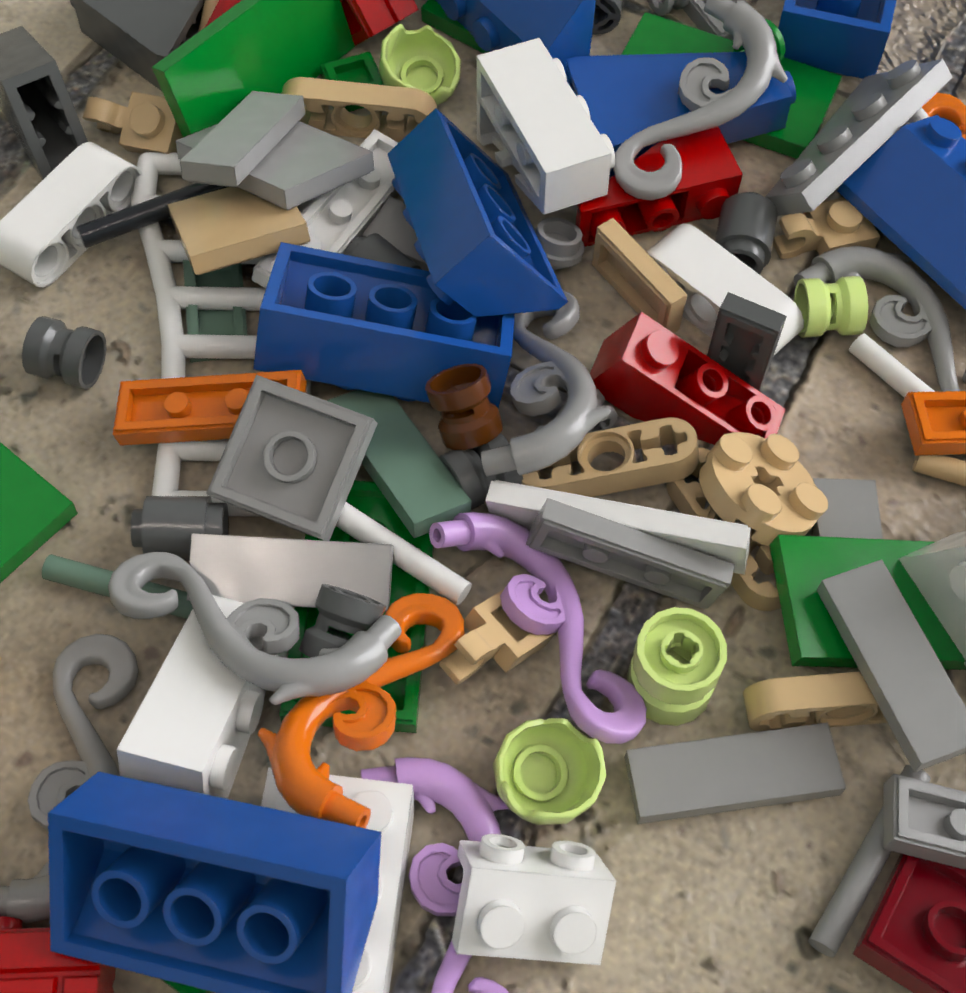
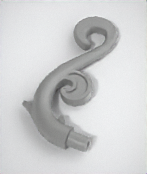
[613,0,788,200]
[794,246,966,392]
[481,290,611,477]
[108,552,402,705]
[0,634,139,923]

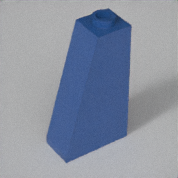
[566,52,796,177]

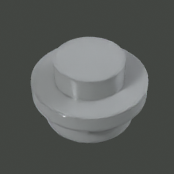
[534,218,585,270]

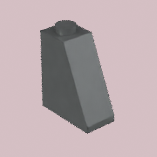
[70,0,205,91]
[0,26,88,180]

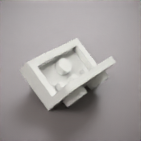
[452,834,616,965]

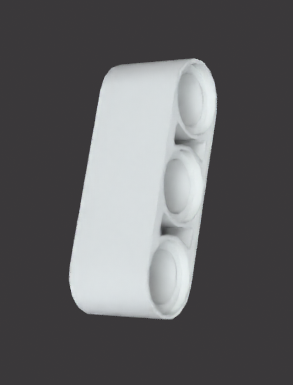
[0,142,142,288]
[646,223,804,355]

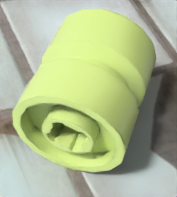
[627,607,727,726]

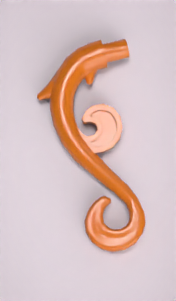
[257,593,464,828]

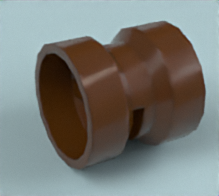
[425,364,503,450]

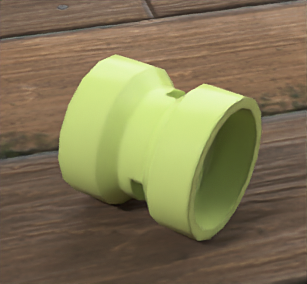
[794,276,868,338]

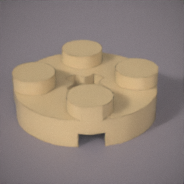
[699,432,828,547]

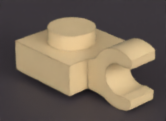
[83,91,183,154]
[773,197,880,259]
[439,589,556,685]

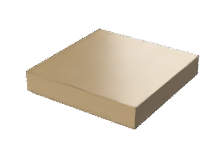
[167,187,311,275]

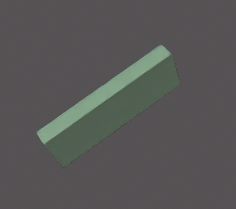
[327,389,472,538]

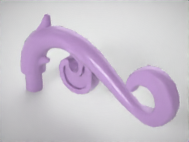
[429,512,647,744]
[361,757,509,993]

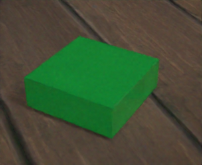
[320,51,384,112]

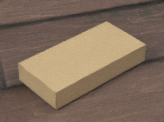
[592,218,688,333]

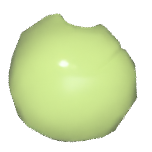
[379,24,461,105]
[493,718,607,825]

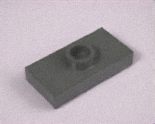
[707,292,787,392]

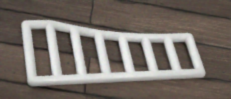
[131,152,313,517]

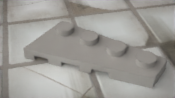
[765,59,953,216]

